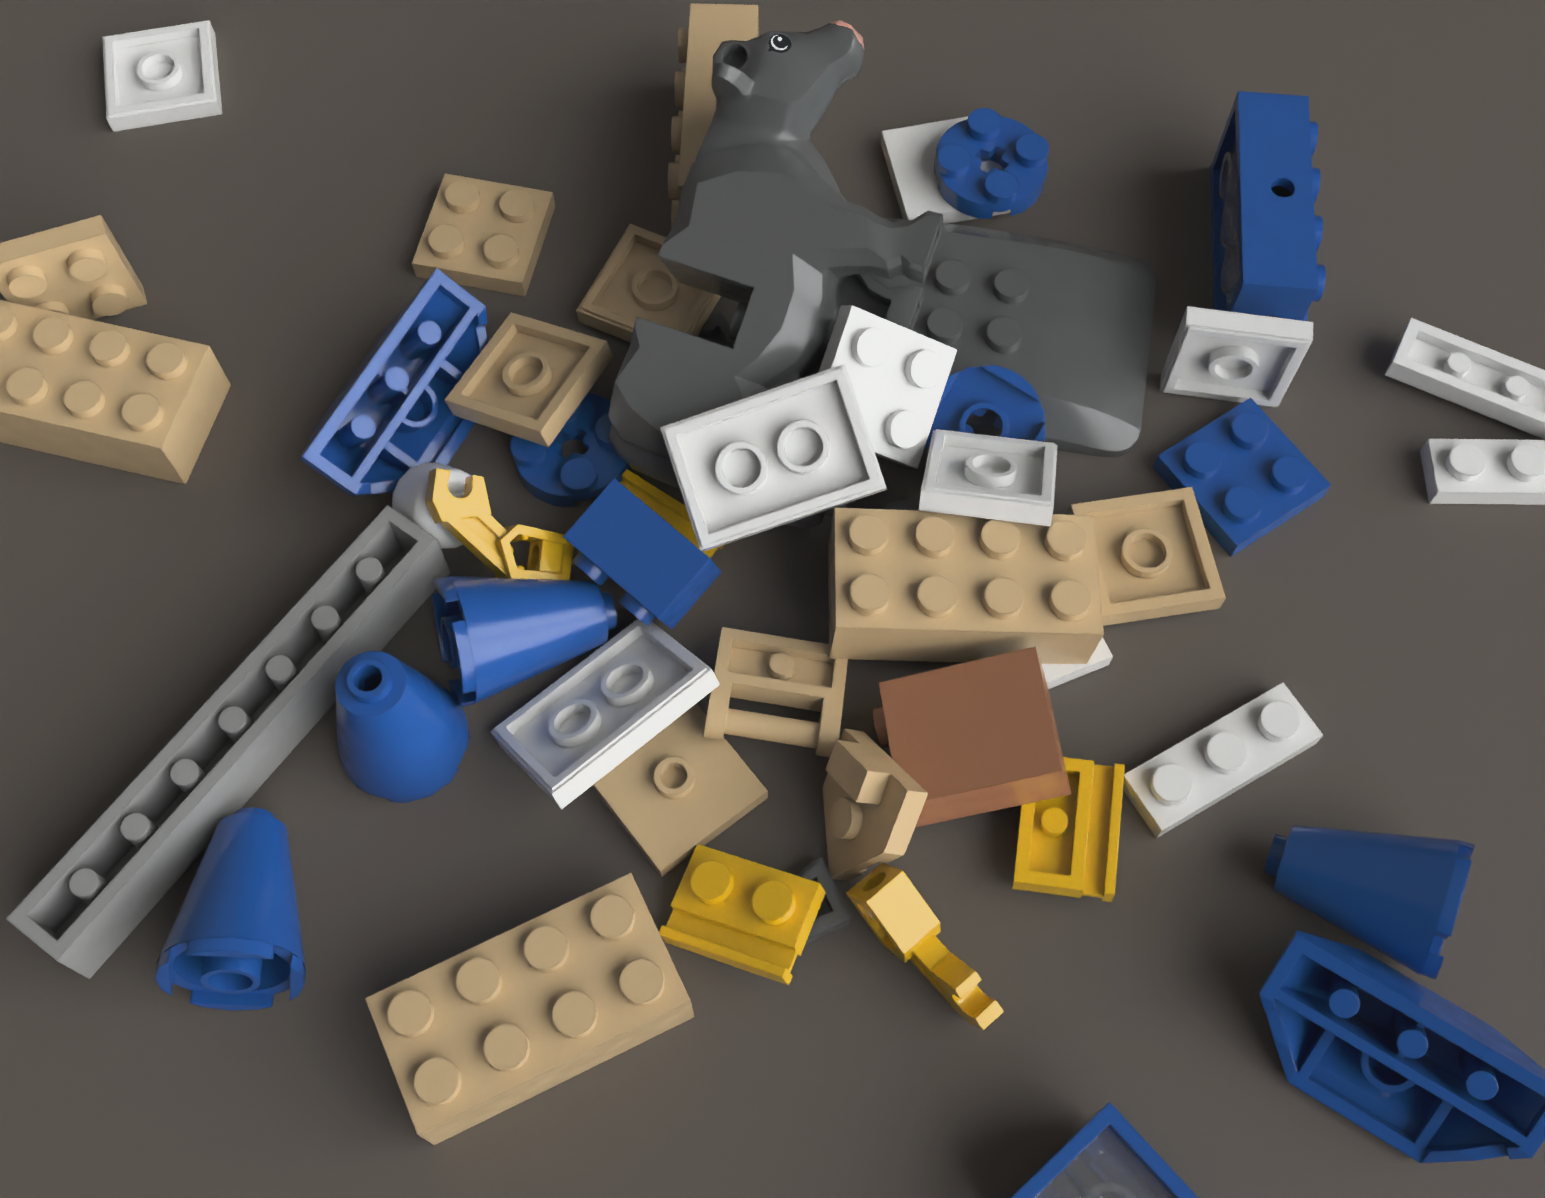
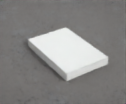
[660,364,887,552]
[490,619,720,810]

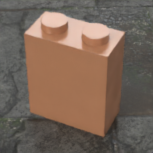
[873,646,1071,828]

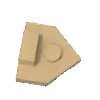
[822,728,928,881]

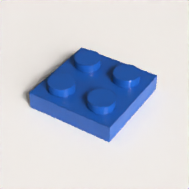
[1153,398,1331,557]

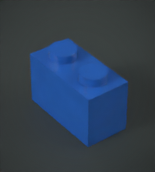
[563,478,722,630]

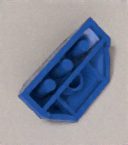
[299,268,488,497]
[1259,930,1545,1163]

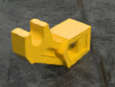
[425,468,574,580]
[846,863,1004,1030]

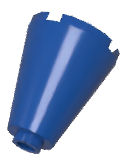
[432,576,617,707]
[335,651,470,803]
[155,807,306,1011]
[1264,825,1475,979]

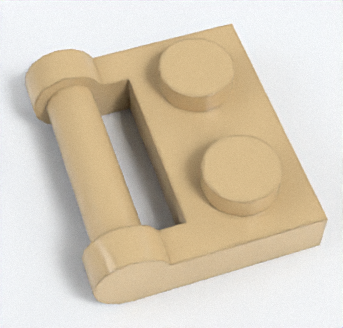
[704,627,848,758]

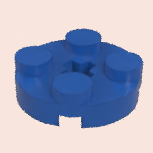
[934,108,1049,219]
[925,365,1046,452]
[510,393,632,507]

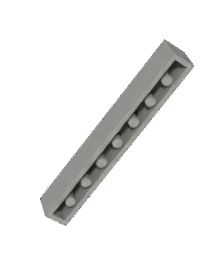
[6,505,450,979]

